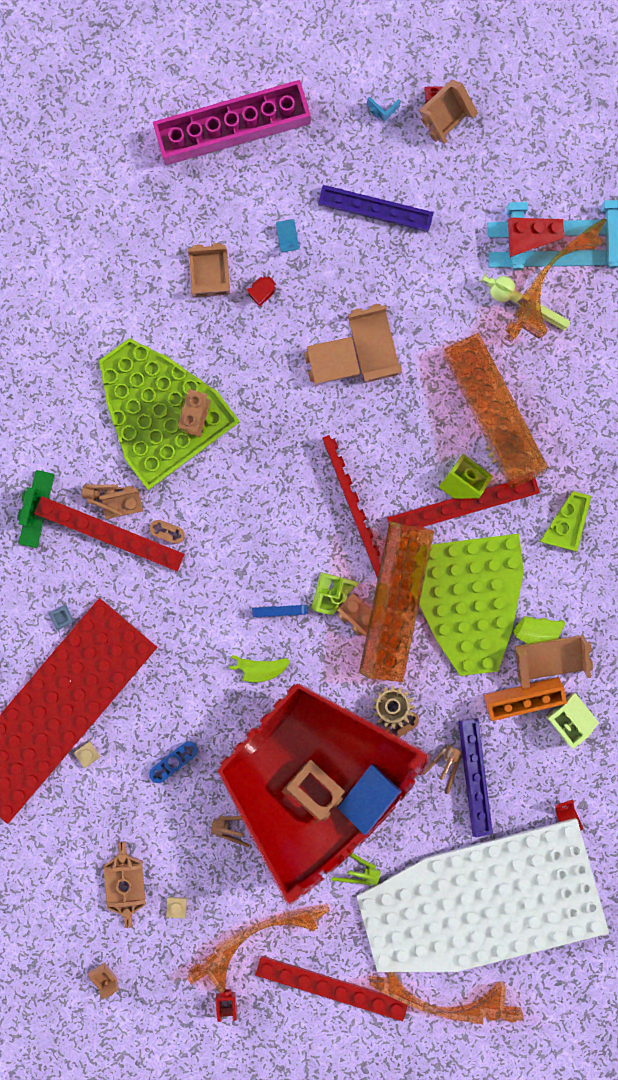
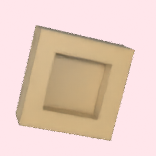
[74,741,101,768]
[166,897,187,918]

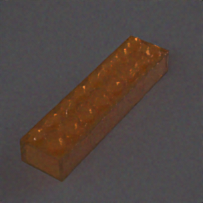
[443,333,548,489]
[359,521,434,682]

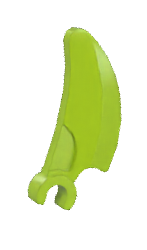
[229,655,289,682]

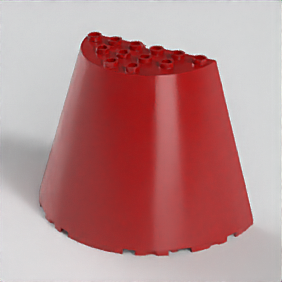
[217,683,431,905]

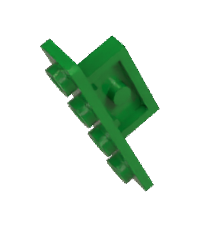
[17,470,55,548]

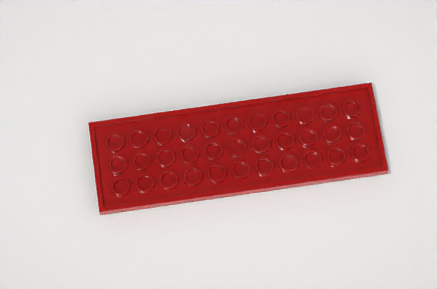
[0,598,158,824]

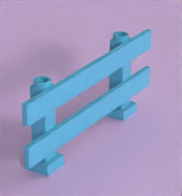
[488,200,618,270]

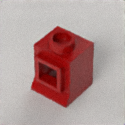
[246,276,276,307]
[215,989,238,1022]

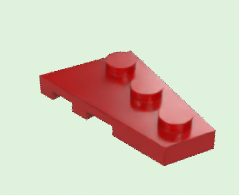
[508,218,564,257]

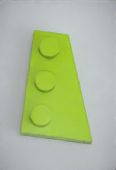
[539,491,591,552]

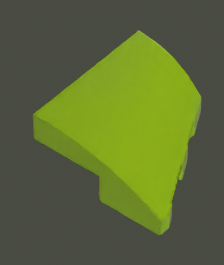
[311,572,359,615]
[513,616,566,644]

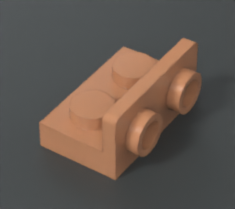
[99,486,143,520]
[337,593,381,637]

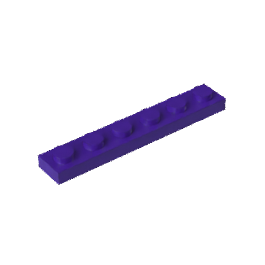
[318,185,434,232]
[458,718,493,837]

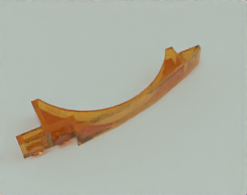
[504,218,607,342]
[187,903,330,994]
[368,972,523,1025]

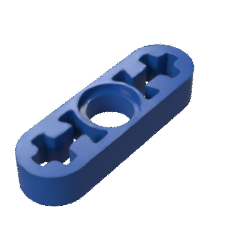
[252,605,308,617]
[149,741,198,783]

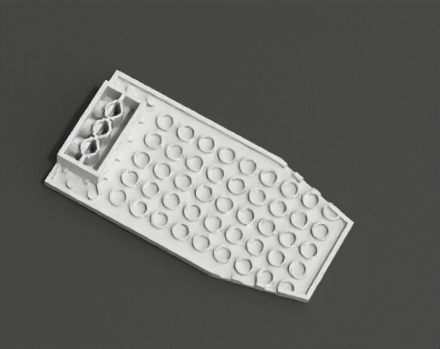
[357,818,609,972]

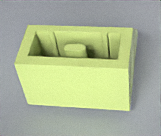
[545,692,599,749]

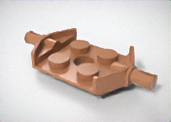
[104,841,146,928]

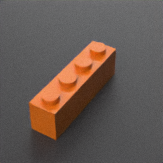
[484,677,567,722]

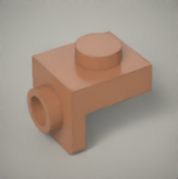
[88,963,119,1000]

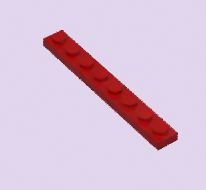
[322,435,388,581]
[387,475,540,536]
[35,496,185,572]
[255,955,409,1021]

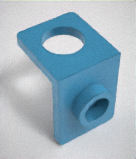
[367,97,401,122]
[276,219,300,252]

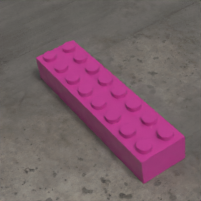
[153,80,311,166]

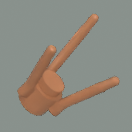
[82,483,123,516]
[423,745,462,794]
[211,816,249,847]

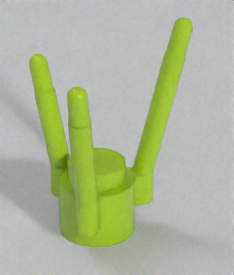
[331,853,381,886]

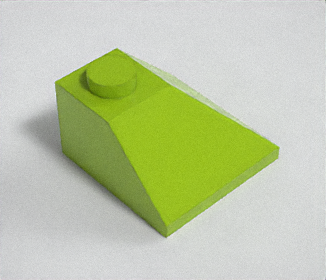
[439,454,493,498]

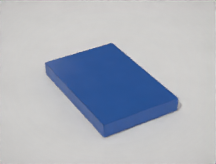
[338,764,401,835]

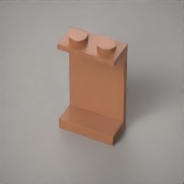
[348,304,402,383]
[515,635,593,689]

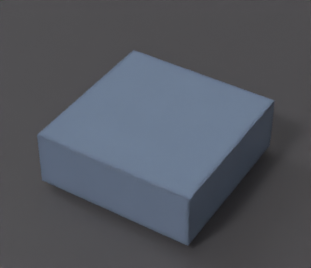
[48,605,75,630]

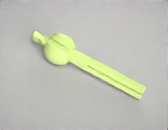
[480,273,571,331]

